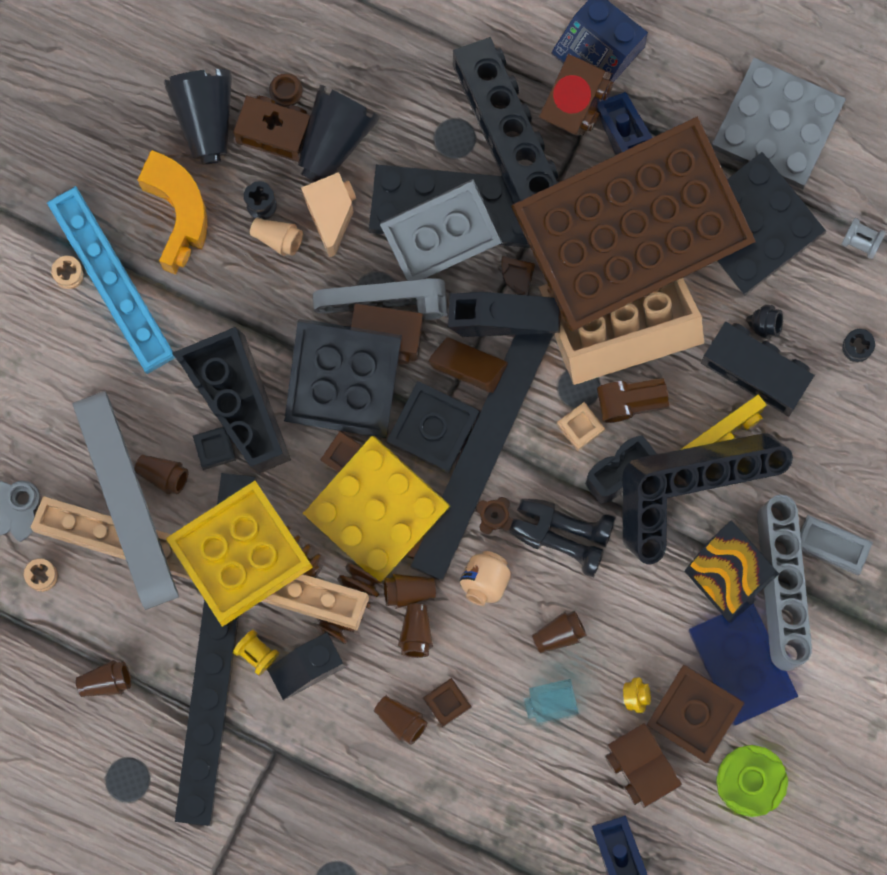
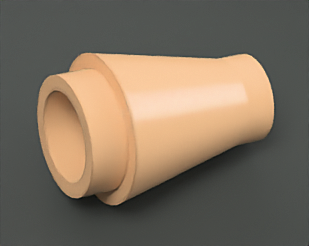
[250,217,303,256]

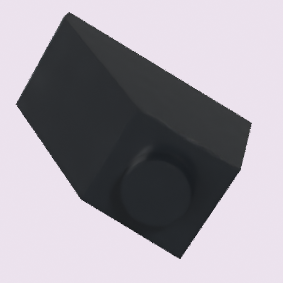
[267,632,346,701]

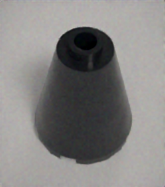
[164,69,232,165]
[298,85,380,182]

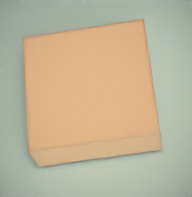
[557,402,605,451]

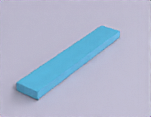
[47,186,175,374]

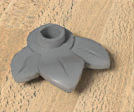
[0,481,40,542]

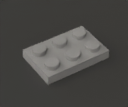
[380,179,503,281]

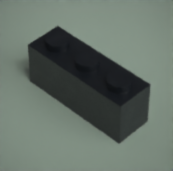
[701,321,815,417]

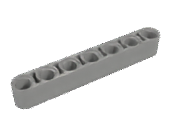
[72,391,179,610]

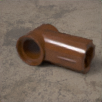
[597,378,669,423]

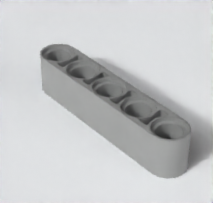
[757,494,812,671]

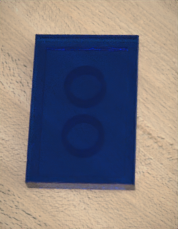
[688,603,799,727]

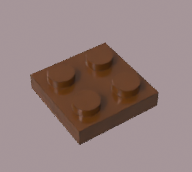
[646,665,745,764]

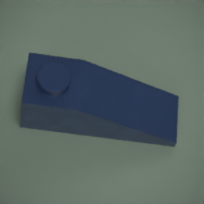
[596,92,653,155]
[592,815,648,875]

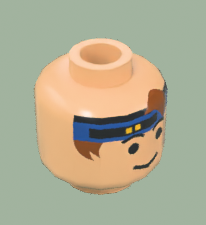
[460,551,511,606]

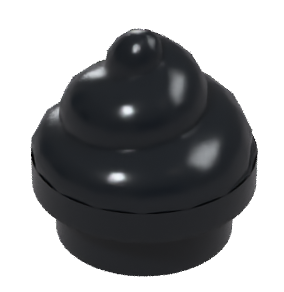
[746,305,783,339]

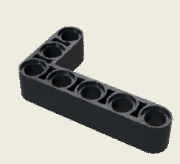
[623,433,793,565]

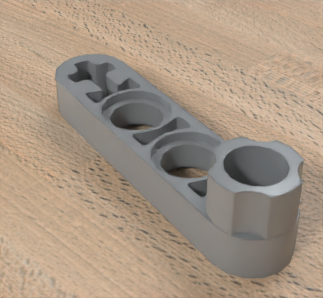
[312,278,448,320]

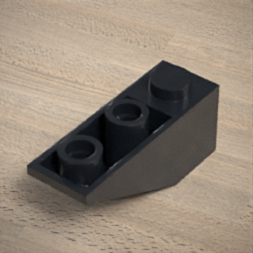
[448,292,561,337]

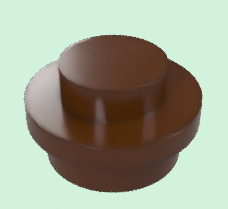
[269,73,303,107]

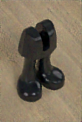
[509,499,616,578]

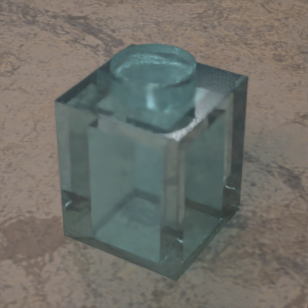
[523,679,579,726]

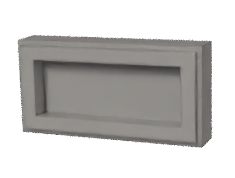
[800,515,873,576]

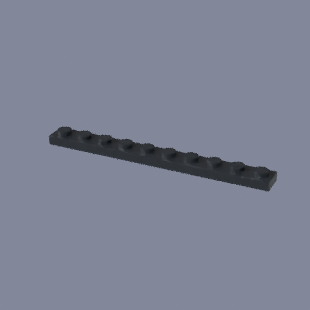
[175,473,257,826]

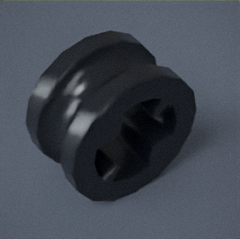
[842,329,876,363]

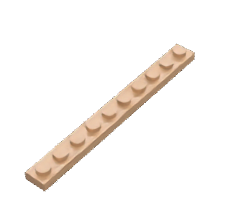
[30,496,369,630]

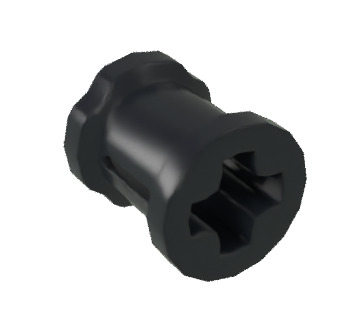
[244,181,277,220]

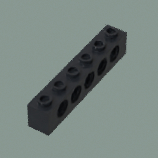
[453,37,558,204]

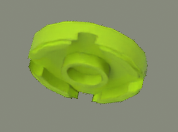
[716,745,788,817]

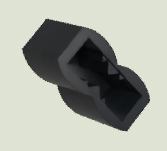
[585,435,657,504]

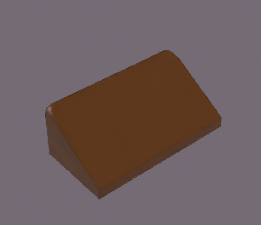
[428,337,508,393]

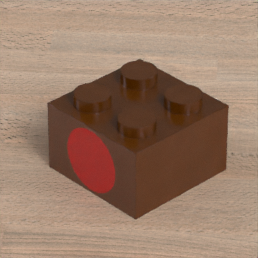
[539,54,614,135]

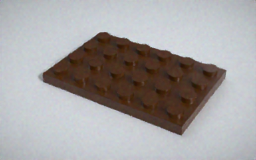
[511,116,756,332]

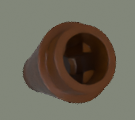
[134,454,189,494]
[383,574,436,609]
[398,604,433,658]
[532,610,587,654]
[76,660,131,697]
[374,695,428,745]

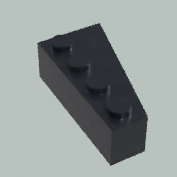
[172,327,291,473]

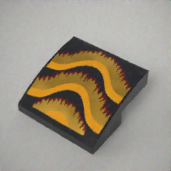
[684,520,780,623]

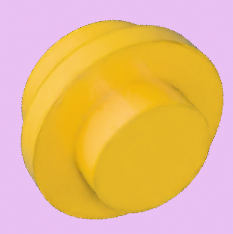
[623,677,651,713]

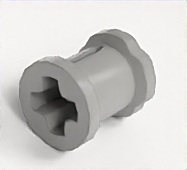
[841,217,886,259]

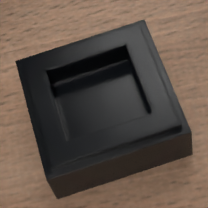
[193,427,236,470]

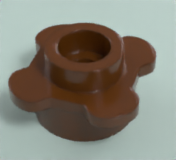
[476,497,513,534]

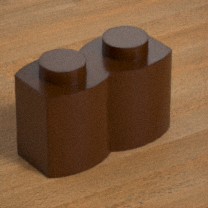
[605,723,682,808]

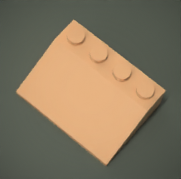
[539,278,704,385]

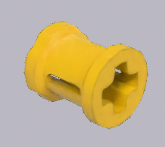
[233,629,280,676]

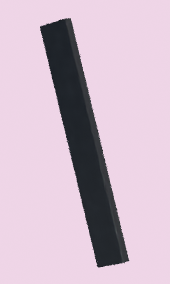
[411,333,554,582]

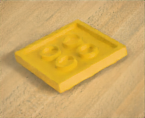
[302,436,450,583]
[165,481,313,627]

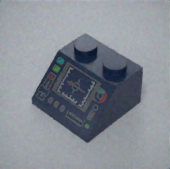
[551,0,648,82]

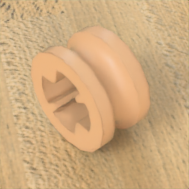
[51,256,85,289]
[24,558,58,592]

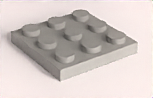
[712,58,846,190]

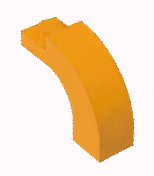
[137,150,208,275]

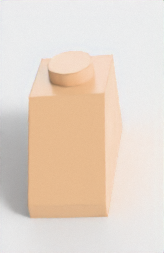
[301,172,356,257]

